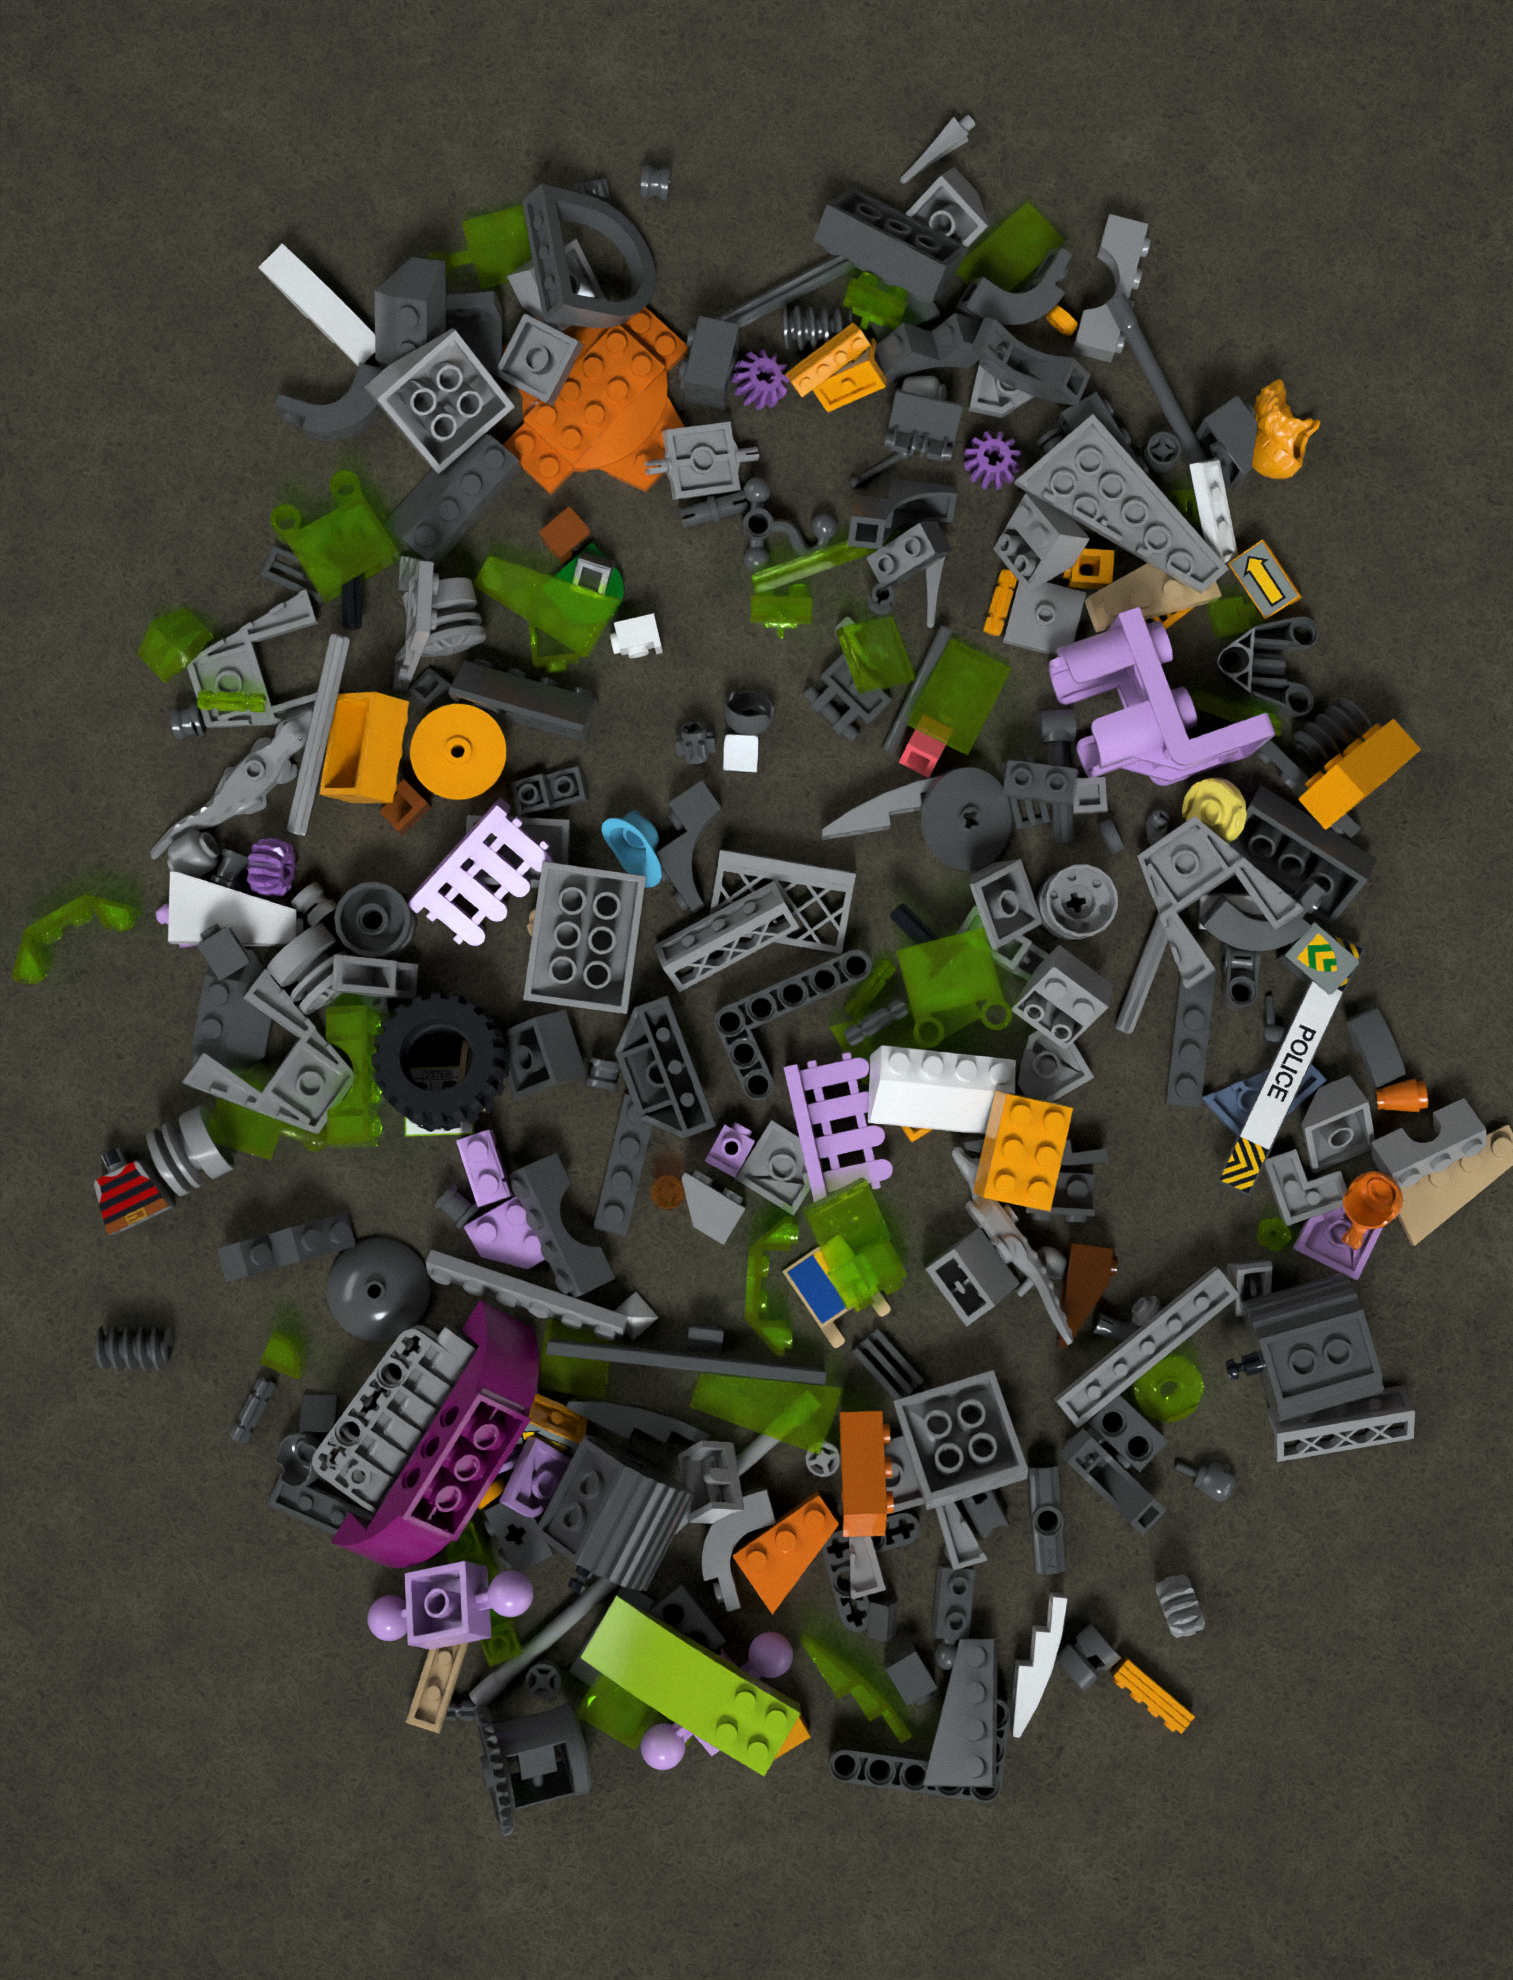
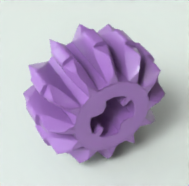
[731,349,789,410]
[964,431,1021,490]
[246,838,297,897]

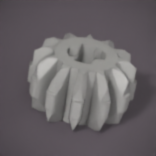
[1155,1574,1205,1638]

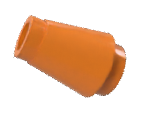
[1375,1078,1428,1112]

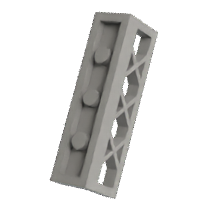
[654,881,800,992]
[1268,1385,1415,1462]

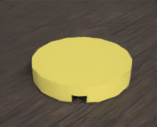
[1182,778,1247,844]

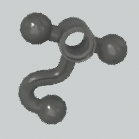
[741,477,838,573]

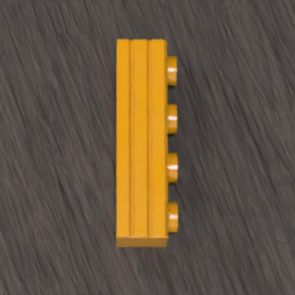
[785,322,871,397]
[1111,1656,1195,1734]

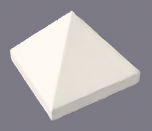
[614,1292,659,1340]

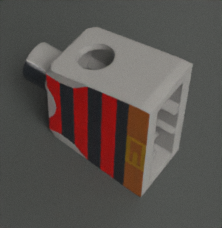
[94,1147,176,1235]

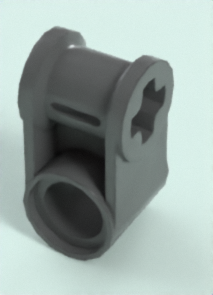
[1220,943,1261,1010]

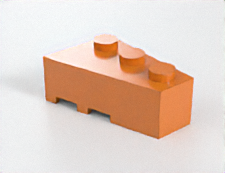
[840,1411,894,1537]
[732,1490,839,1615]

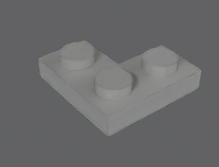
[1263,1149,1347,1226]

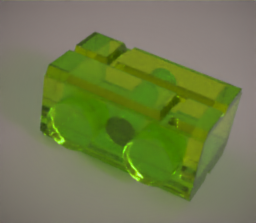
[827,1239,908,1313]

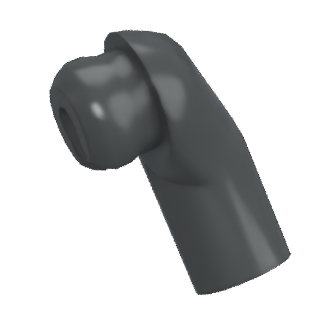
[1146,809,1170,845]

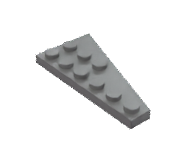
[1014,414,1229,594]

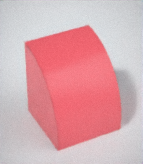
[899,715,953,778]

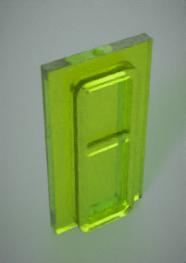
[956,202,1065,292]
[1187,686,1283,737]

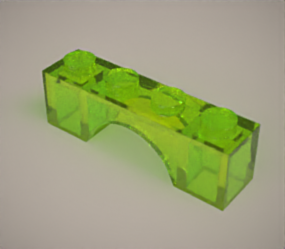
[326,1005,382,1149]

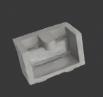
[678,1440,744,1524]

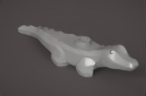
[150,709,313,859]
[952,1147,1073,1345]

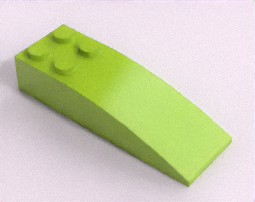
[580,1595,801,1776]

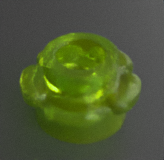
[1256,1217,1291,1251]

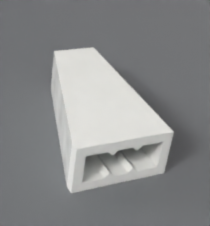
[168,872,303,947]

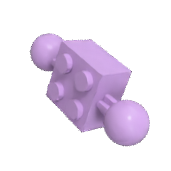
[367,1561,534,1650]
[640,1632,793,1770]

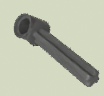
[1037,709,1076,844]

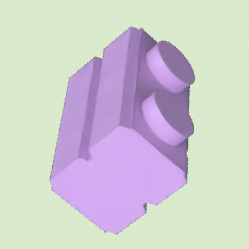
[456,1130,514,1207]

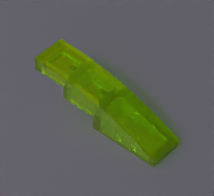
[799,1630,913,1744]

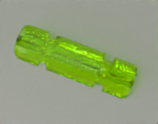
[197,690,266,713]
[844,958,896,1019]

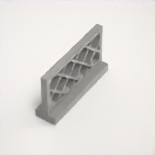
[709,849,856,954]

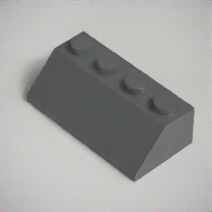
[813,187,969,303]
[382,433,522,569]
[448,659,598,743]
[1229,785,1377,925]

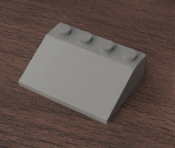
[523,861,646,1014]

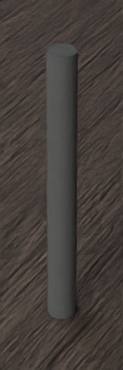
[882,626,953,755]

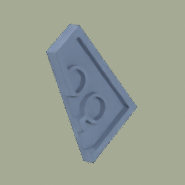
[1202,1064,1326,1137]

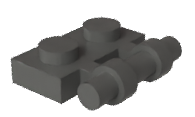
[803,653,892,743]

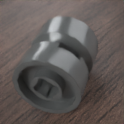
[1056,1623,1121,1691]

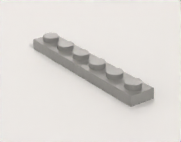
[426,1250,628,1341]
[1054,1266,1239,1428]

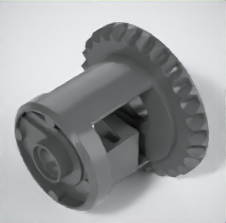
[474,1703,592,1837]

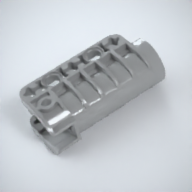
[312,1323,479,1514]

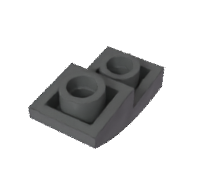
[511,766,590,816]
[1345,1006,1406,1088]

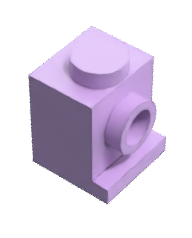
[705,1122,755,1178]

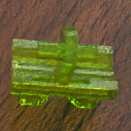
[842,271,908,330]
[750,583,812,638]

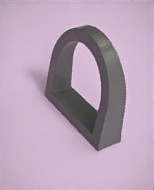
[522,183,656,328]

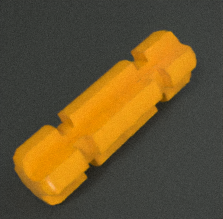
[984,569,1017,636]

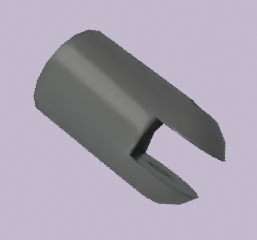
[961,1490,1010,1538]

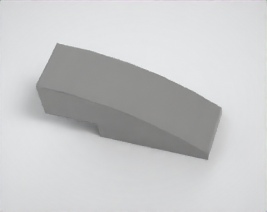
[332,955,418,999]

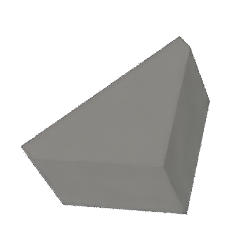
[1227,1259,1273,1317]

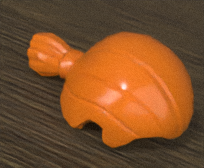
[1341,1171,1403,1250]

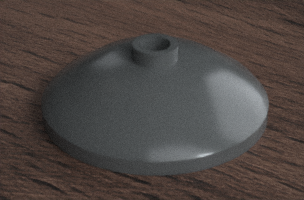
[327,1238,431,1342]

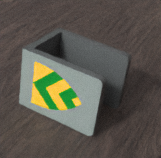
[1276,922,1359,995]

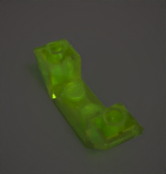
[12,894,143,986]
[745,1215,799,1357]
[444,1520,523,1667]

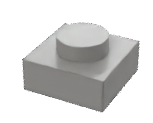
[1072,777,1108,814]

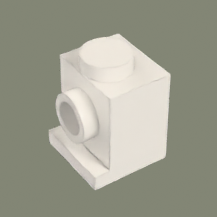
[610,613,663,658]

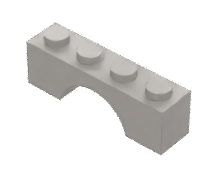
[1072,214,1151,363]

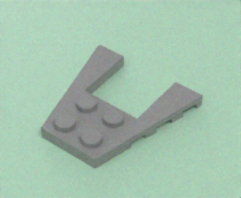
[393,556,439,691]
[185,589,340,728]
[1137,816,1304,989]
[182,969,358,1134]
[849,1436,987,1599]

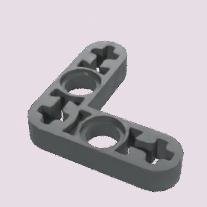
[822,1511,920,1632]

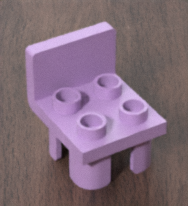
[1049,607,1276,786]

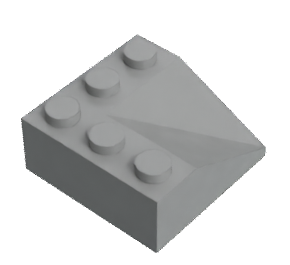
[364,328,515,474]
[893,1370,1028,1510]

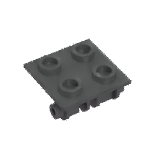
[884,389,963,463]

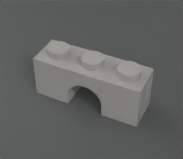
[1371,1098,1486,1188]

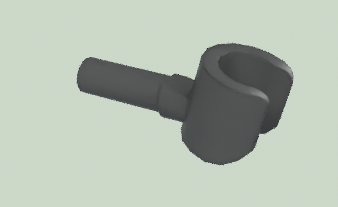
[1264,996,1285,1046]

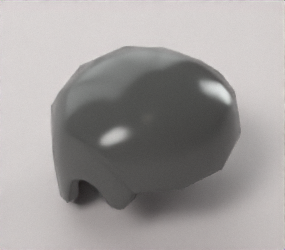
[723,690,776,736]
[275,1431,327,1489]

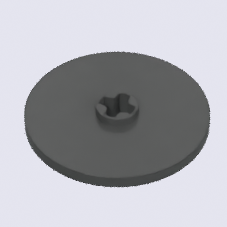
[921,767,1012,871]

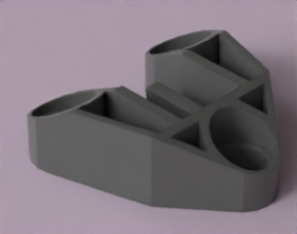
[1215,617,1318,719]

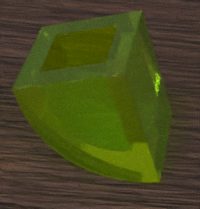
[260,1329,307,1380]

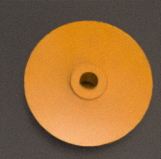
[410,704,507,800]

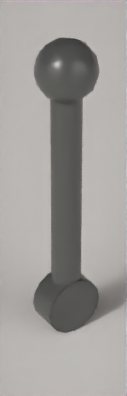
[849,448,911,489]

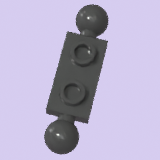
[931,1545,975,1670]

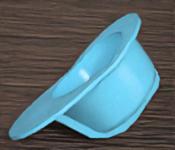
[601,810,662,888]

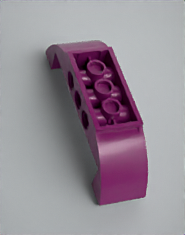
[331,1300,539,1568]

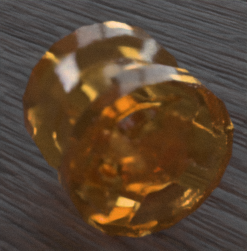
[651,1175,686,1210]

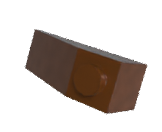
[1056,1242,1118,1349]

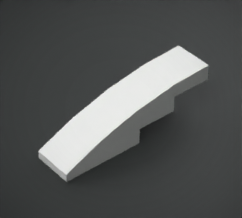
[258,244,375,366]
[1010,1592,1067,1738]

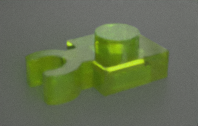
[1206,596,1271,639]

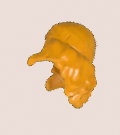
[1252,379,1320,479]

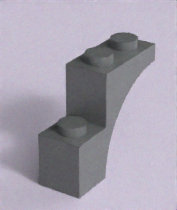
[874,313,982,384]
[847,478,958,550]
[655,780,722,914]
[217,1213,356,1282]

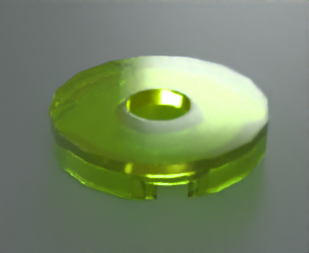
[1133,1354,1204,1423]

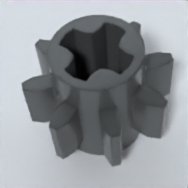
[674,721,716,764]

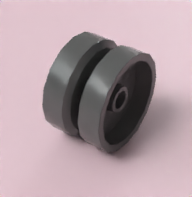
[334,882,417,960]

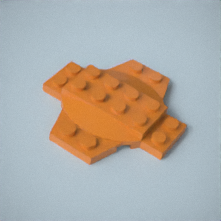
[503,307,689,495]

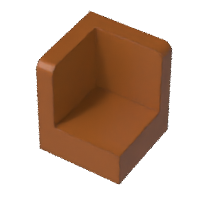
[538,506,590,565]
[380,779,432,836]

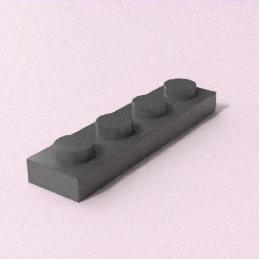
[1254,738,1361,838]
[1165,972,1216,1108]
[593,1094,653,1236]

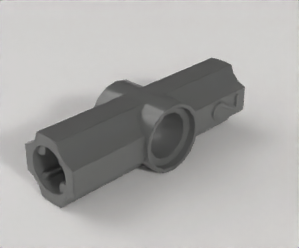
[1027,1464,1066,1575]

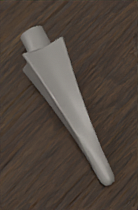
[900,114,976,184]
[925,557,945,628]

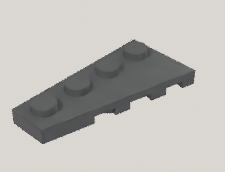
[923,1639,998,1788]

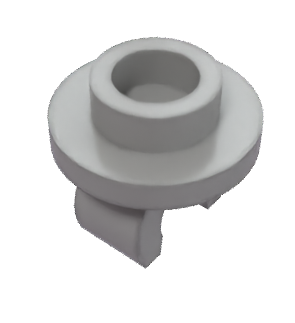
[1132,1296,1163,1326]

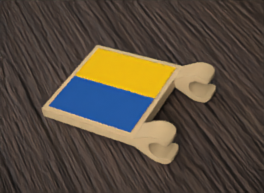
[782,1233,891,1348]

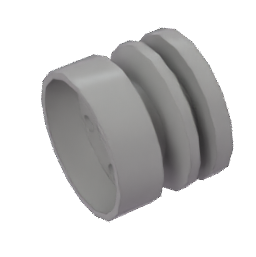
[402,578,486,657]
[1035,864,1118,940]
[267,923,350,1015]
[146,1105,236,1196]

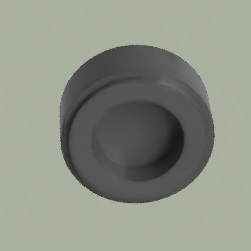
[1098,819,1125,854]

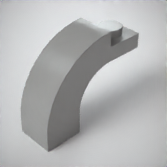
[702,1486,776,1612]

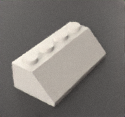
[868,1045,1016,1135]

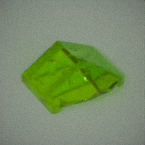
[137,607,214,683]

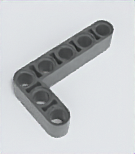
[714,950,872,1101]
[828,1693,1010,1802]

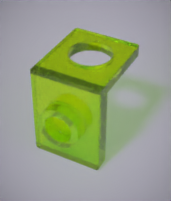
[529,623,581,673]

